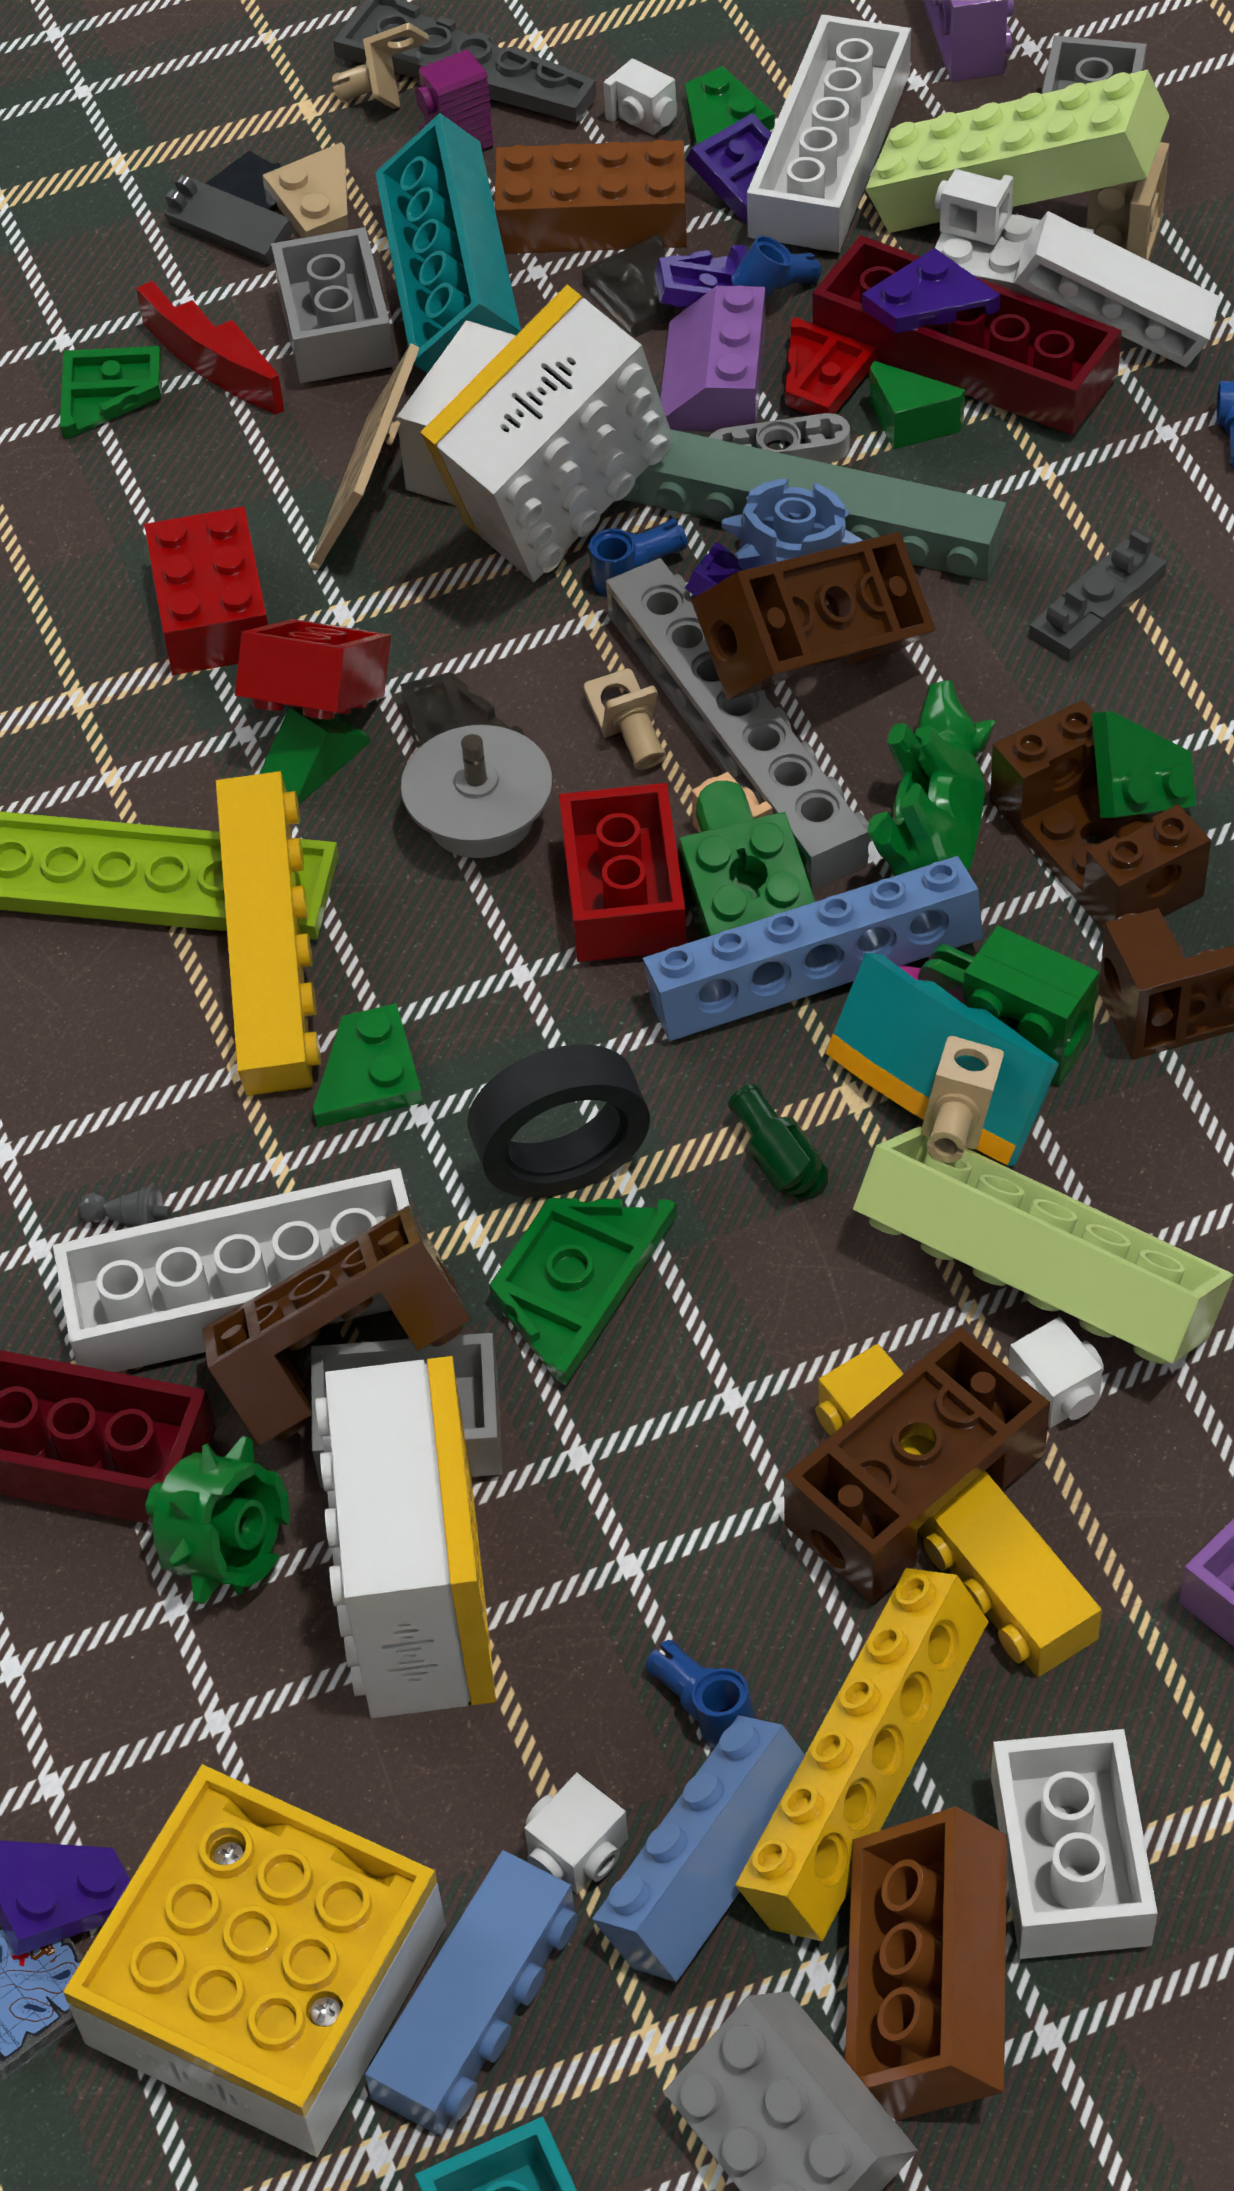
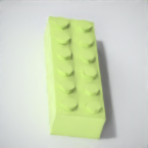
[865,70,1170,233]
[853,1126,1234,1364]

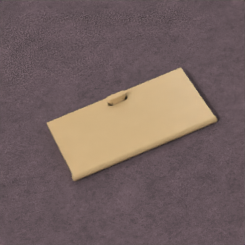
[309,343,420,570]

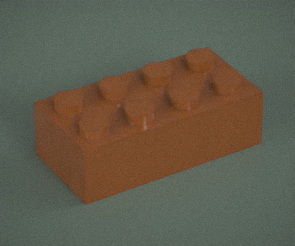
[494,140,687,254]
[845,1806,1007,2120]

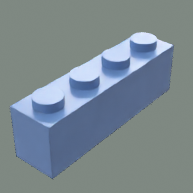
[592,1715,805,1982]
[364,1850,578,2137]

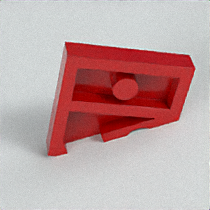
[785,317,877,415]

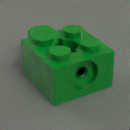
[677,780,815,939]
[918,925,1099,1087]

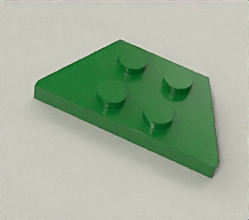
[489,1198,677,1385]

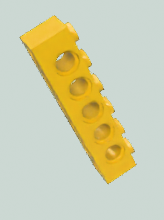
[735,1568,989,1941]

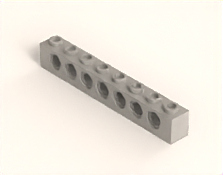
[606,558,872,891]

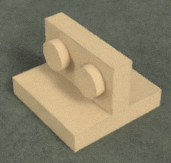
[1086,142,1170,261]

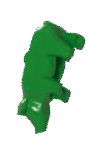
[868,680,996,876]

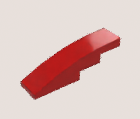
[136,280,285,415]

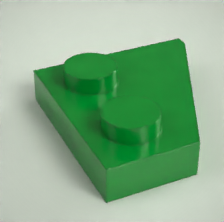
[685,66,775,145]
[60,346,163,439]
[1092,711,1196,818]
[313,1003,423,1128]

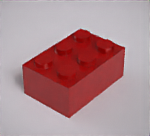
[144,506,268,676]
[235,619,391,719]
[559,783,687,962]

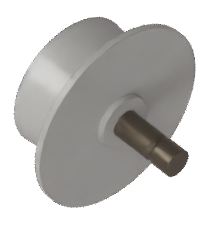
[401,725,552,858]

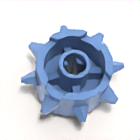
[721,479,863,570]

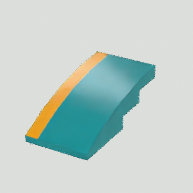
[825,953,1059,1166]

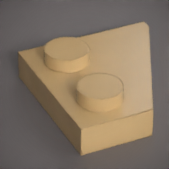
[263,142,349,238]

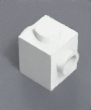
[1009,1317,1104,1428]
[524,1773,629,1894]

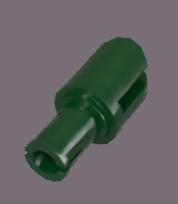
[728,1084,828,1199]

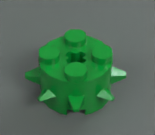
[145,1436,290,1604]

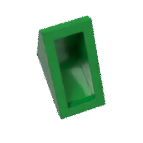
[870,361,965,450]
[259,707,370,805]

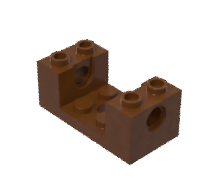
[691,532,936,700]
[990,700,1211,931]
[1098,908,1234,1060]
[202,1205,471,1446]
[784,1327,1050,1604]

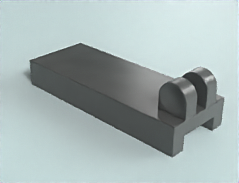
[163,175,295,266]

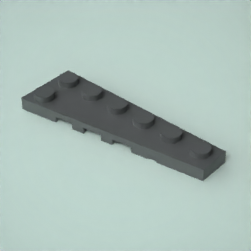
[333,0,597,123]

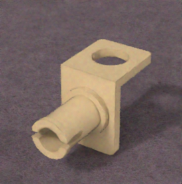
[332,23,429,109]
[583,669,666,770]
[921,1036,1004,1163]

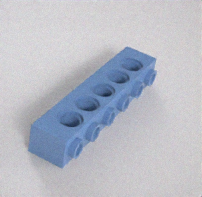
[643,856,983,1041]

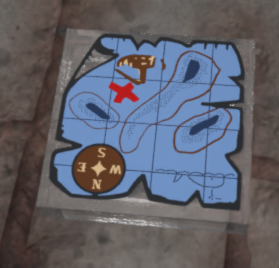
[0,1925,84,2080]

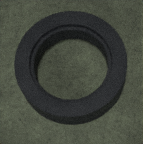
[467,1044,650,1198]

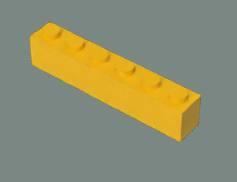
[216,771,321,1096]
[815,1343,1102,1678]

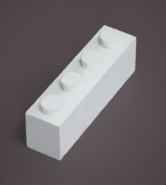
[1014,211,1220,367]

